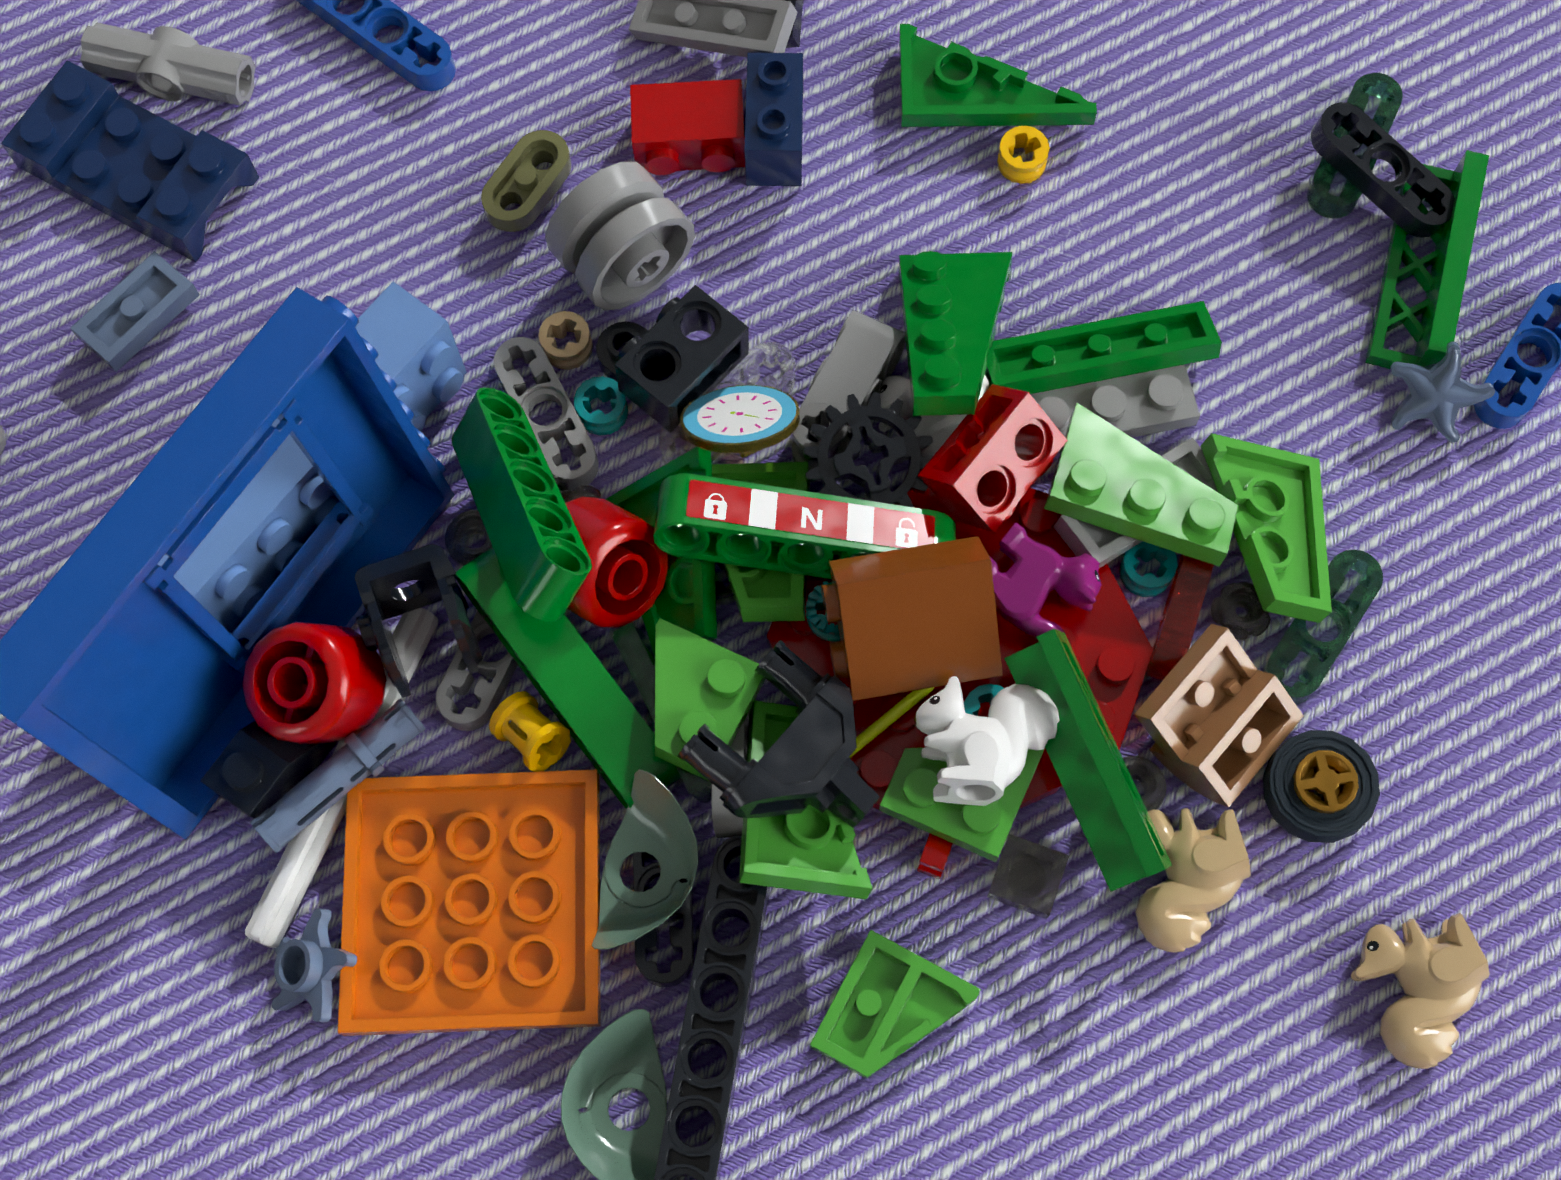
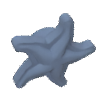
[1390,341,1495,443]
[272,908,357,1022]

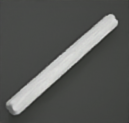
[245,608,438,948]

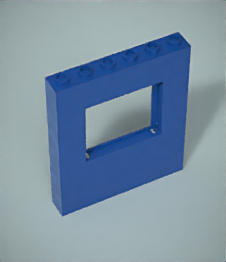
[0,287,455,840]

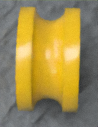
[997,126,1050,184]

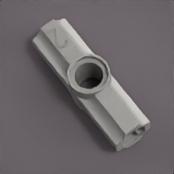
[80,22,256,106]

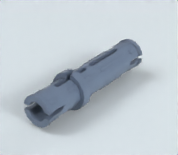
[250,699,426,853]

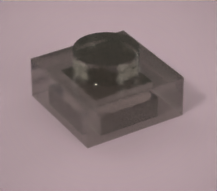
[987,834,1069,919]

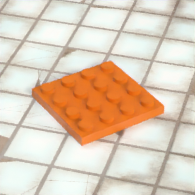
[338,769,601,1036]

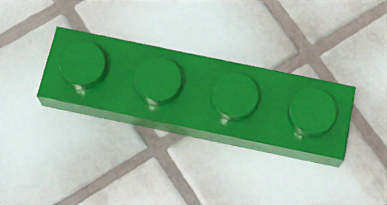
[985,301,1222,394]

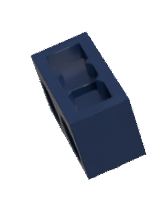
[745,53,803,186]

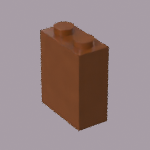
[821,536,1003,701]

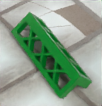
[1365,150,1489,369]
[1004,629,1172,892]

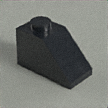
[200,721,338,820]

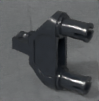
[678,640,880,828]

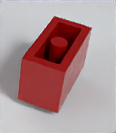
[630,79,745,175]

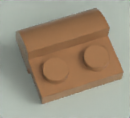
[1134,624,1304,807]

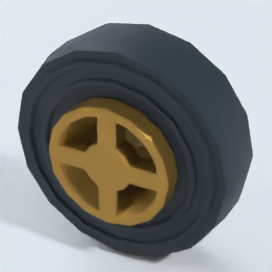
[1263,730,1380,843]

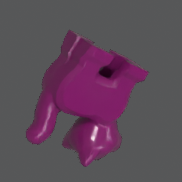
[989,523,1102,638]

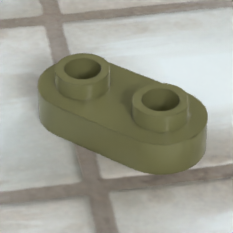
[481,130,572,232]

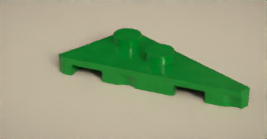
[899,24,1097,127]

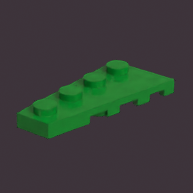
[899,251,1012,416]

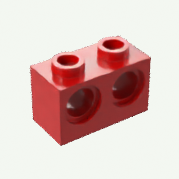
[918,384,1068,533]

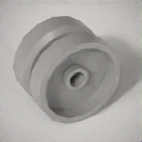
[545,162,695,311]

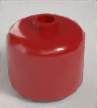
[566,497,668,628]
[242,622,387,744]

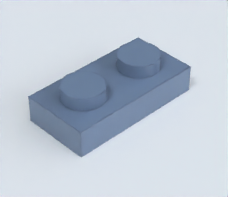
[70,251,200,372]

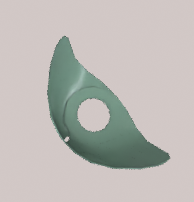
[592,769,698,949]
[561,1009,667,1180]

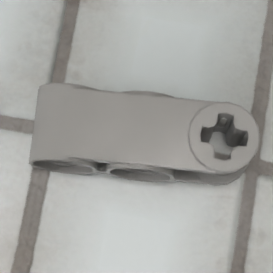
[792,310,906,470]

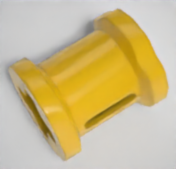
[489,691,571,772]

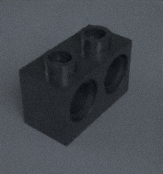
[615,285,749,433]

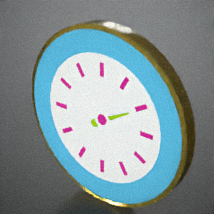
[680,385,800,458]

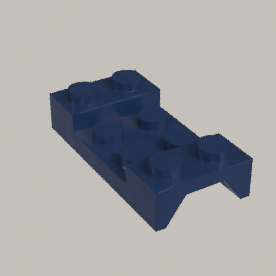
[1,60,259,262]

